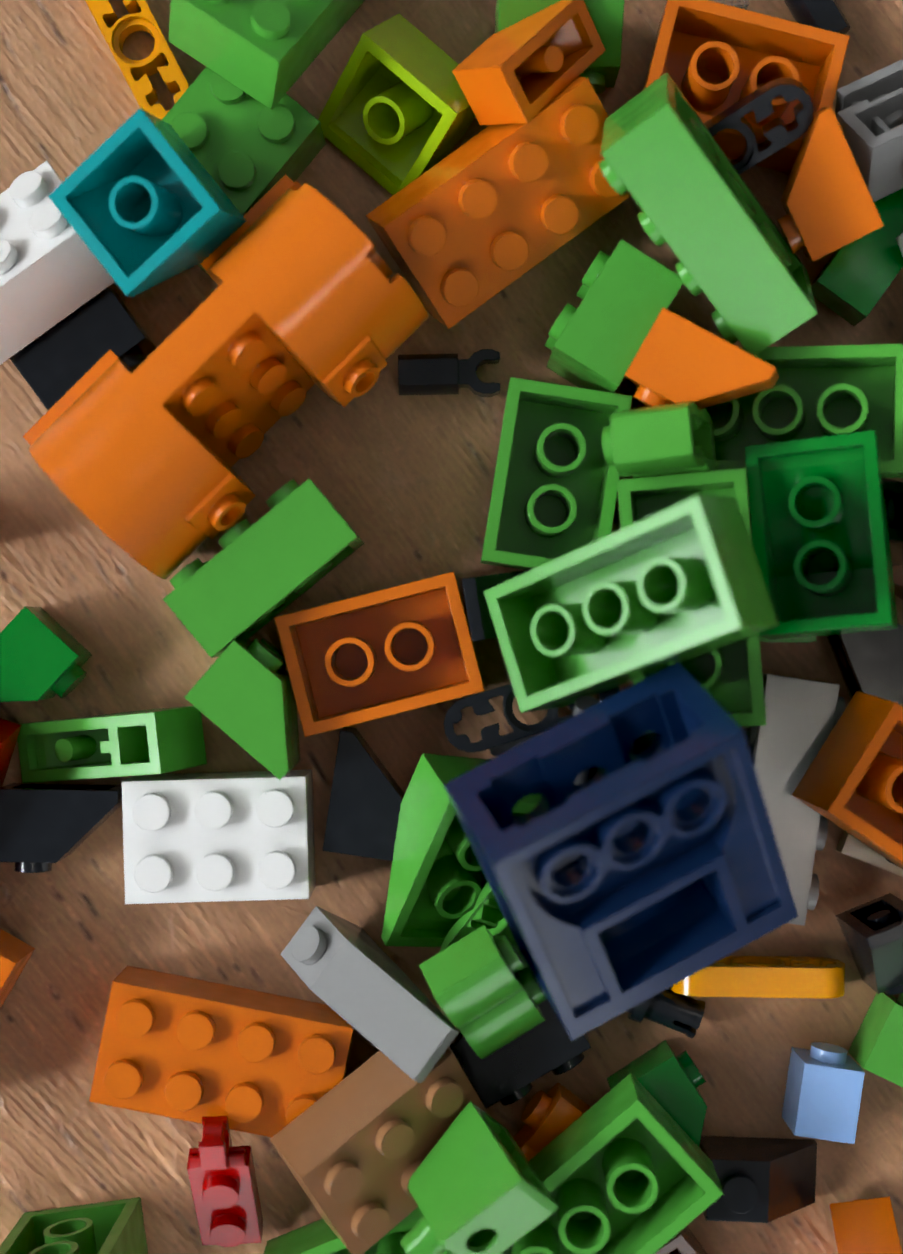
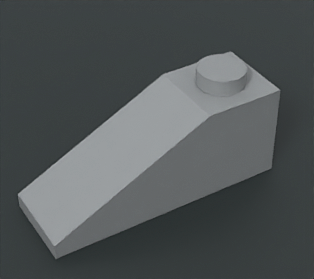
[280,906,459,1083]

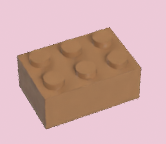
[270,1048,488,1254]

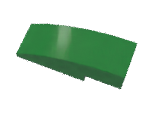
[811,188,903,326]

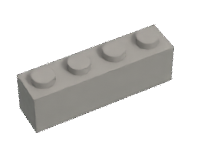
[746,673,845,926]

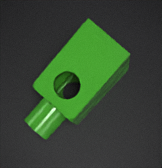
[401,1101,559,1254]

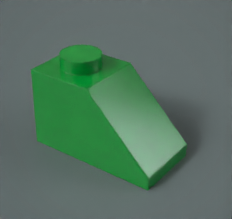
[0,606,92,702]
[607,1040,707,1147]

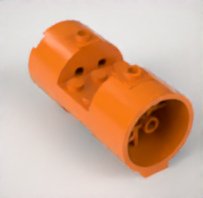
[22,174,428,580]

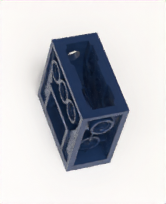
[443,662,798,1041]

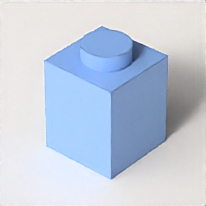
[782,1042,865,1144]

